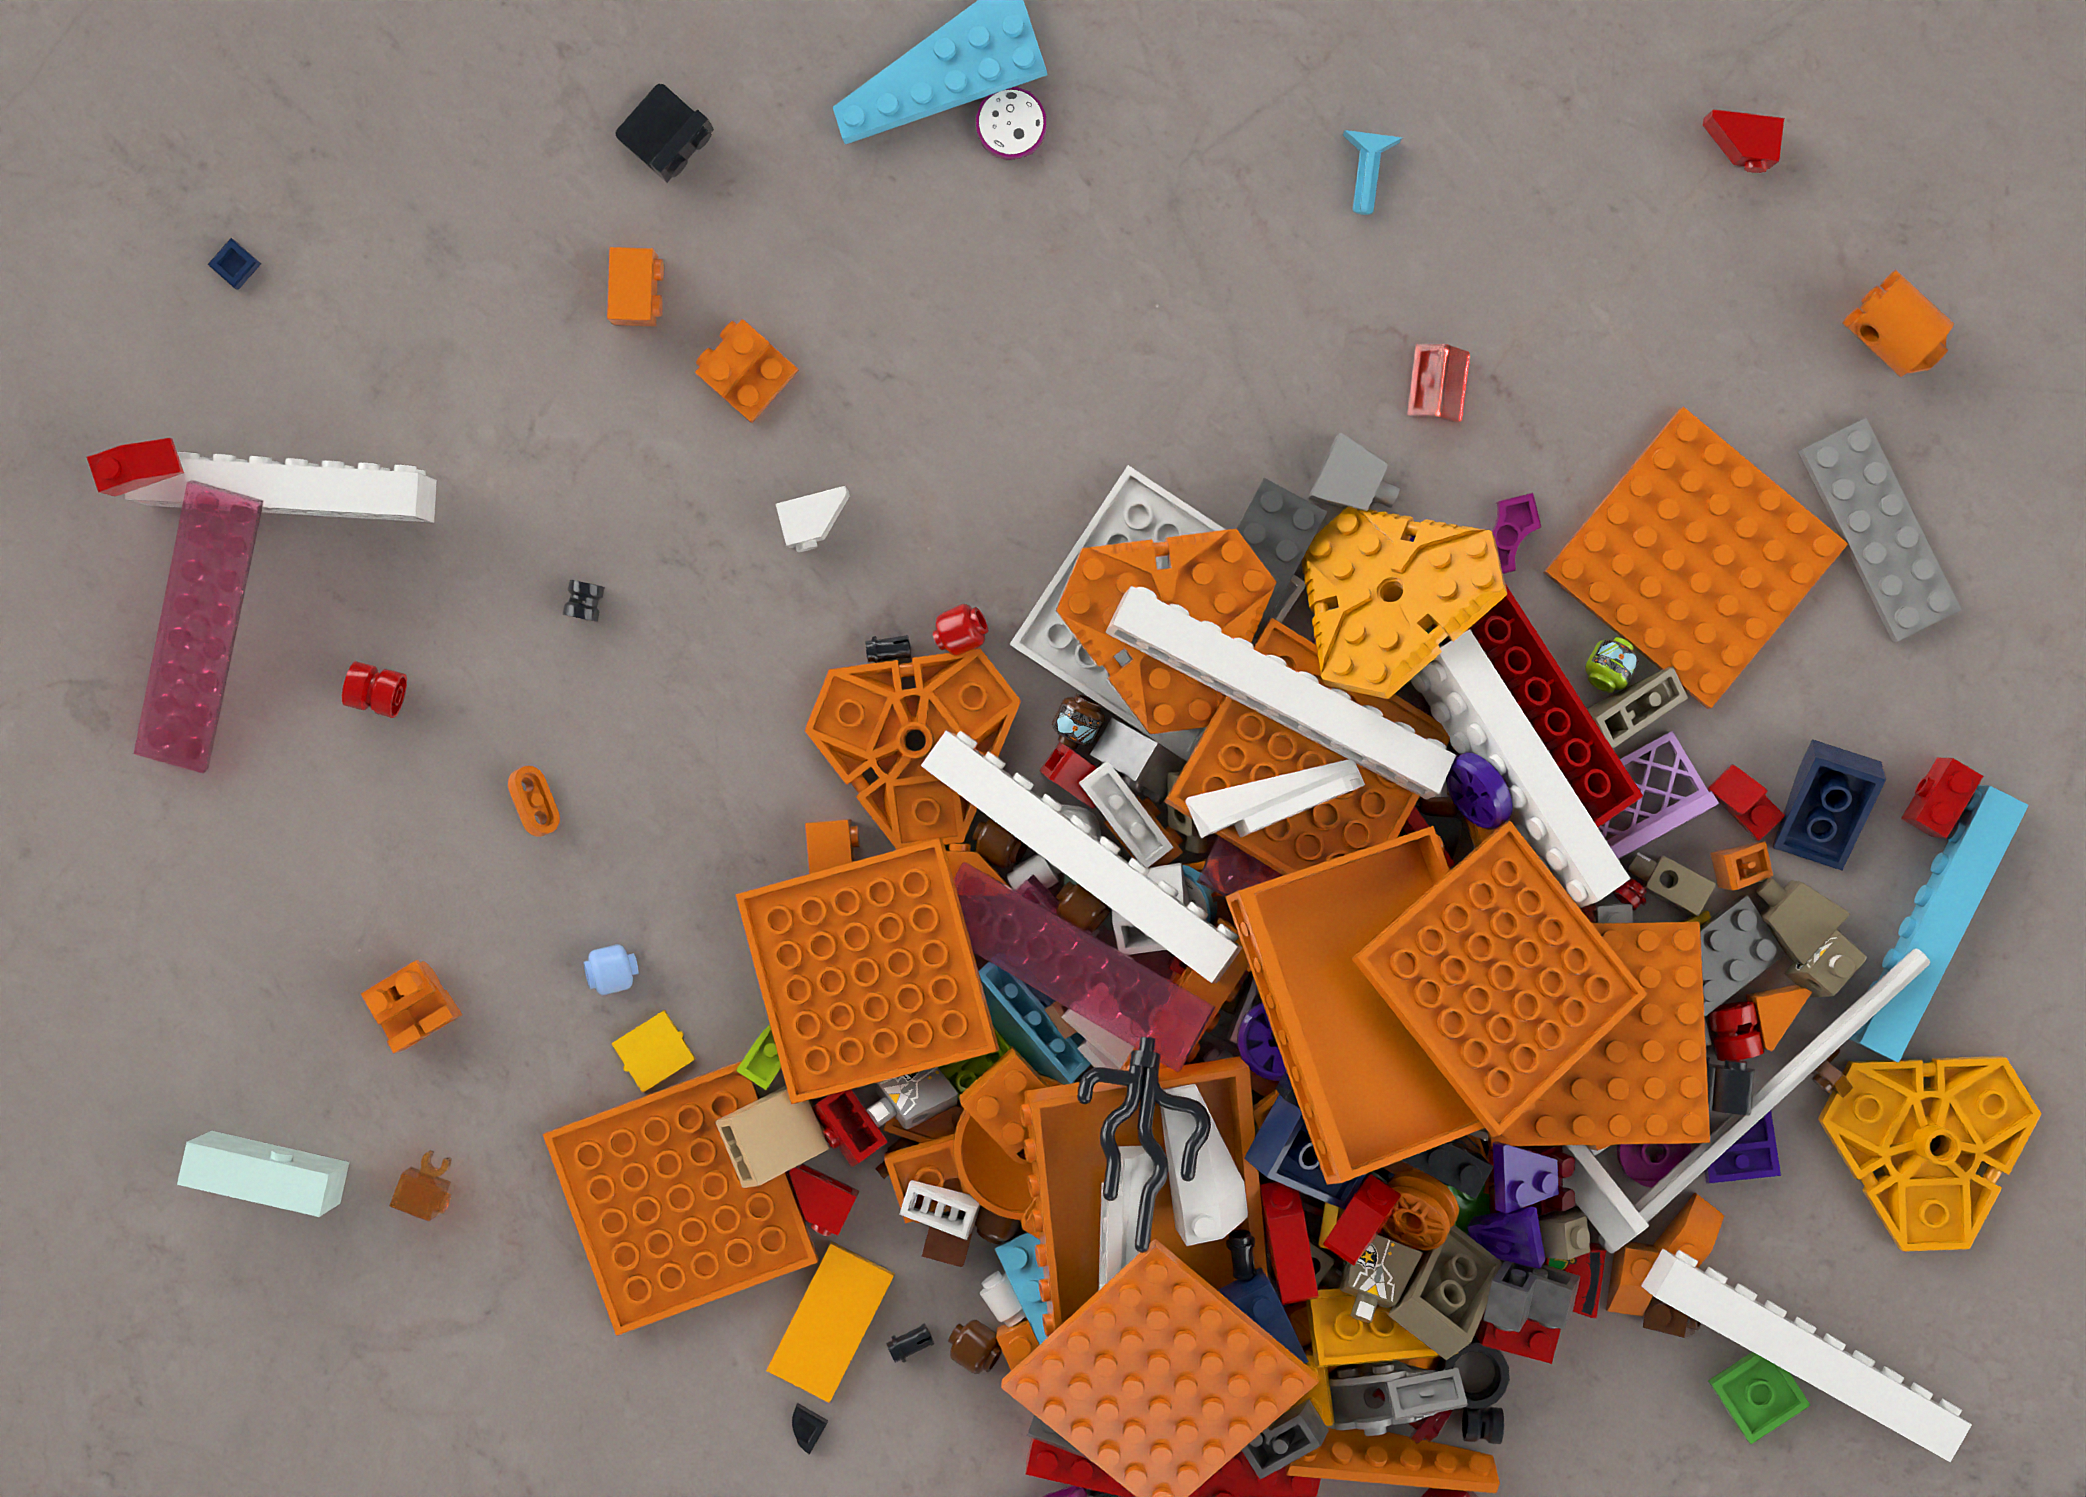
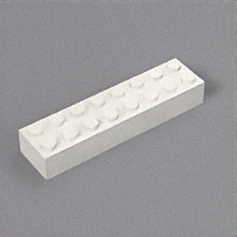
[125,452,437,523]
[1411,629,1630,908]

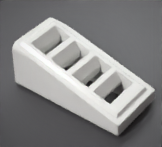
[899,1180,981,1240]

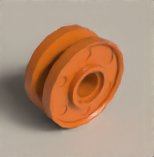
[1383,1170,1459,1251]

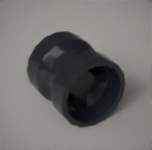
[563,580,605,622]
[1462,1407,1504,1444]

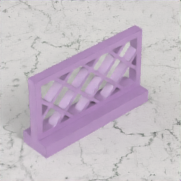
[1598,731,1719,859]

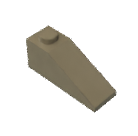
[1587,666,1688,748]

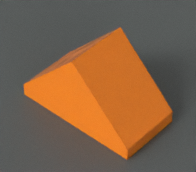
[1710,841,1774,890]
[1746,985,1812,1052]

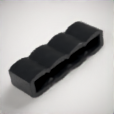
[1706,1057,1755,1116]

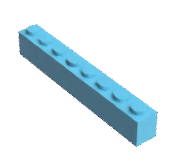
[1849,785,2029,1063]

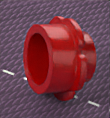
[1613,878,1647,911]

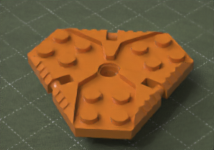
[1056,529,1277,734]
[804,648,1021,850]

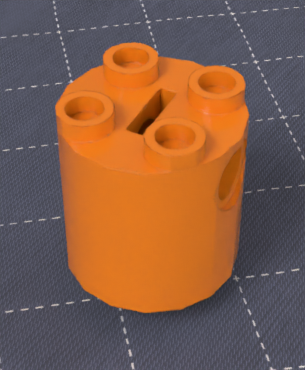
[1842,269,1954,377]

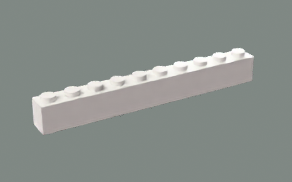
[1105,586,1456,800]
[921,730,1243,983]
[1641,1249,1972,1462]

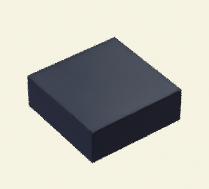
[208,238,261,290]

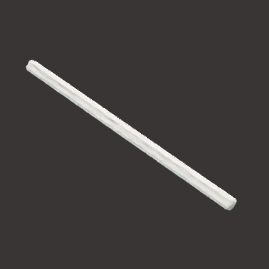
[1598,948,1930,1253]

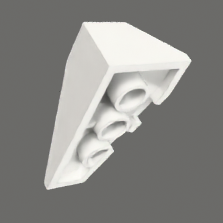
[1161,1084,1248,1246]

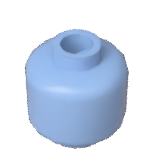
[583,944,639,995]

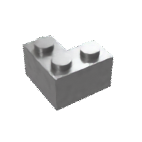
[1090,718,1187,805]
[1483,1261,1580,1332]
[1242,1399,1329,1479]

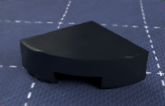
[792,1403,828,1455]

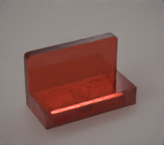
[1407,344,1470,422]

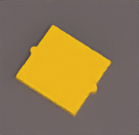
[611,1010,696,1093]

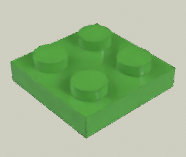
[1708,1352,1811,1444]

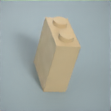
[715,1086,829,1188]

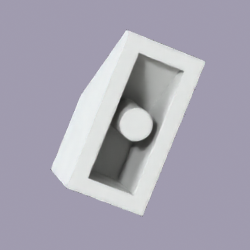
[776,486,850,552]

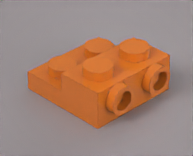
[695,319,799,423]
[884,1134,970,1224]

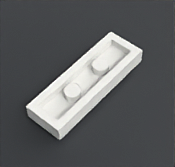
[1079,761,1174,868]

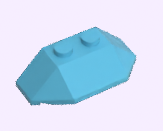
[979,952,1091,1084]

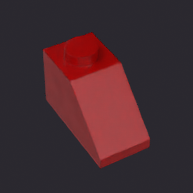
[1703,109,1785,173]
[86,438,184,497]
[789,1163,859,1236]
[1323,1174,1402,1266]

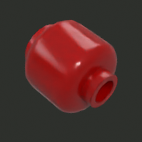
[933,604,989,656]

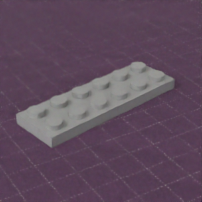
[1798,418,1962,642]

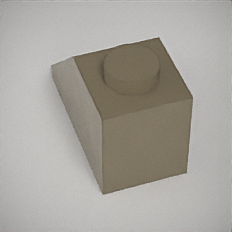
[1538,1206,1590,1260]

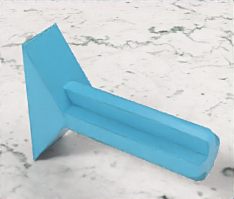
[1343,130,1403,215]

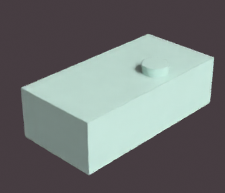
[177,1131,349,1217]

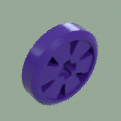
[1446,752,1513,830]
[1237,1002,1286,1081]

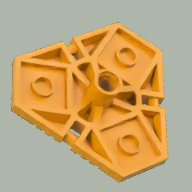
[1301,507,1507,699]
[1818,1056,2041,1251]

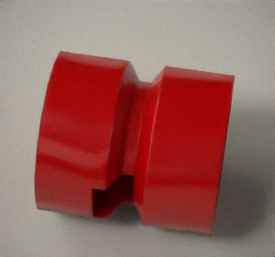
[342,661,407,718]
[1708,1001,1764,1061]

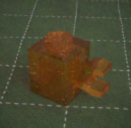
[389,1150,452,1222]

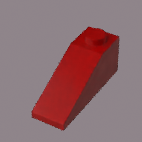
[1260,1182,1319,1305]

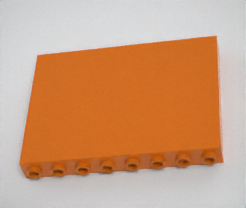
[1225,826,1536,1185]
[1020,1056,1268,1337]

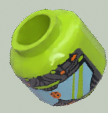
[1585,637,1639,693]

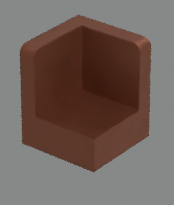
[921,1226,973,1267]

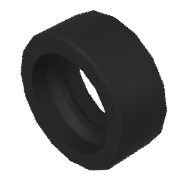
[1438,1336,1510,1409]

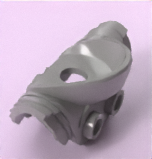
[1326,1360,1437,1436]

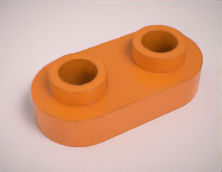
[508,766,560,837]

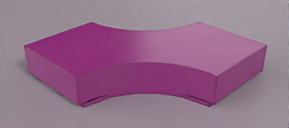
[1491,493,1542,574]

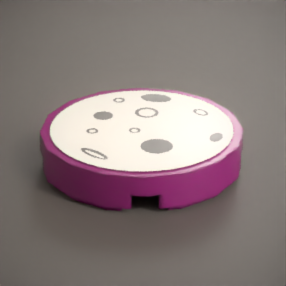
[976,87,1046,160]

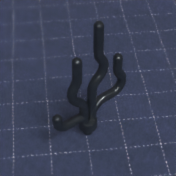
[1077,1037,1211,1253]

